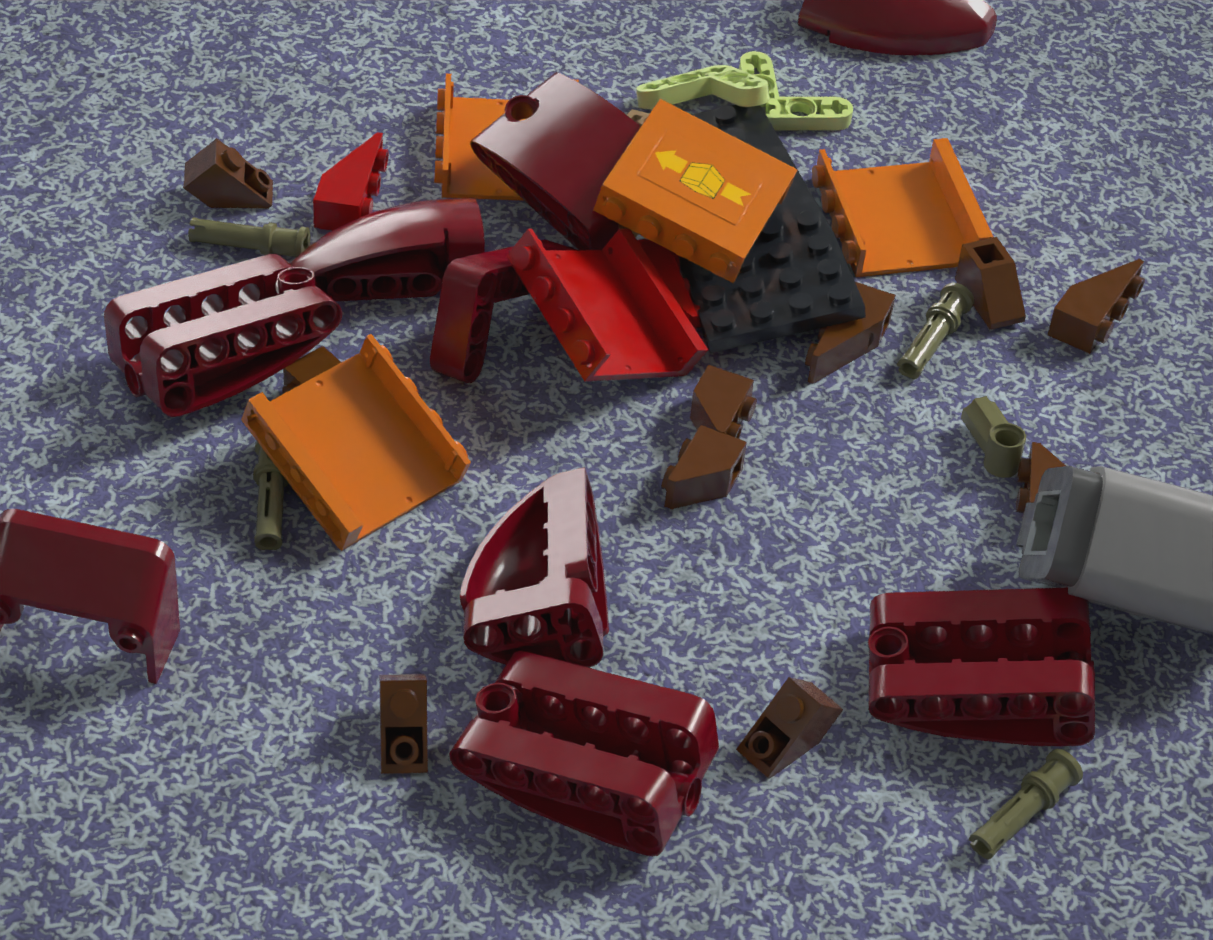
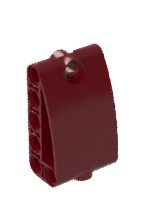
[470,72,641,250]
[104,254,342,417]
[868,587,1095,746]
[449,651,719,857]

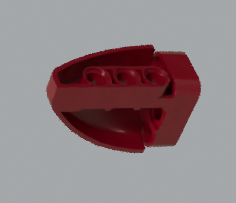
[798,0,997,56]
[290,198,485,302]
[460,467,609,668]

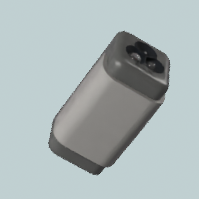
[1016,466,1213,634]

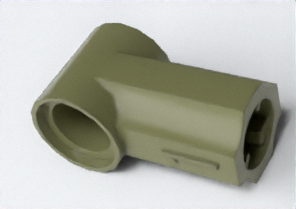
[961,396,1027,478]

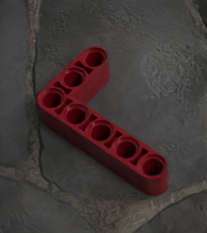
[430,239,577,383]

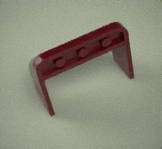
[0,509,180,684]

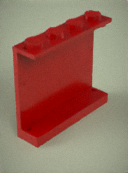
[507,229,708,382]

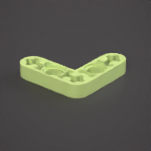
[739,51,853,130]
[636,65,769,109]

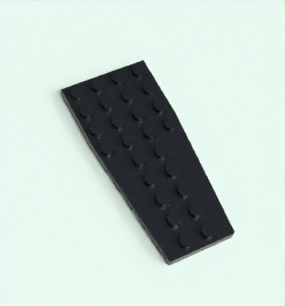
[678,104,866,353]

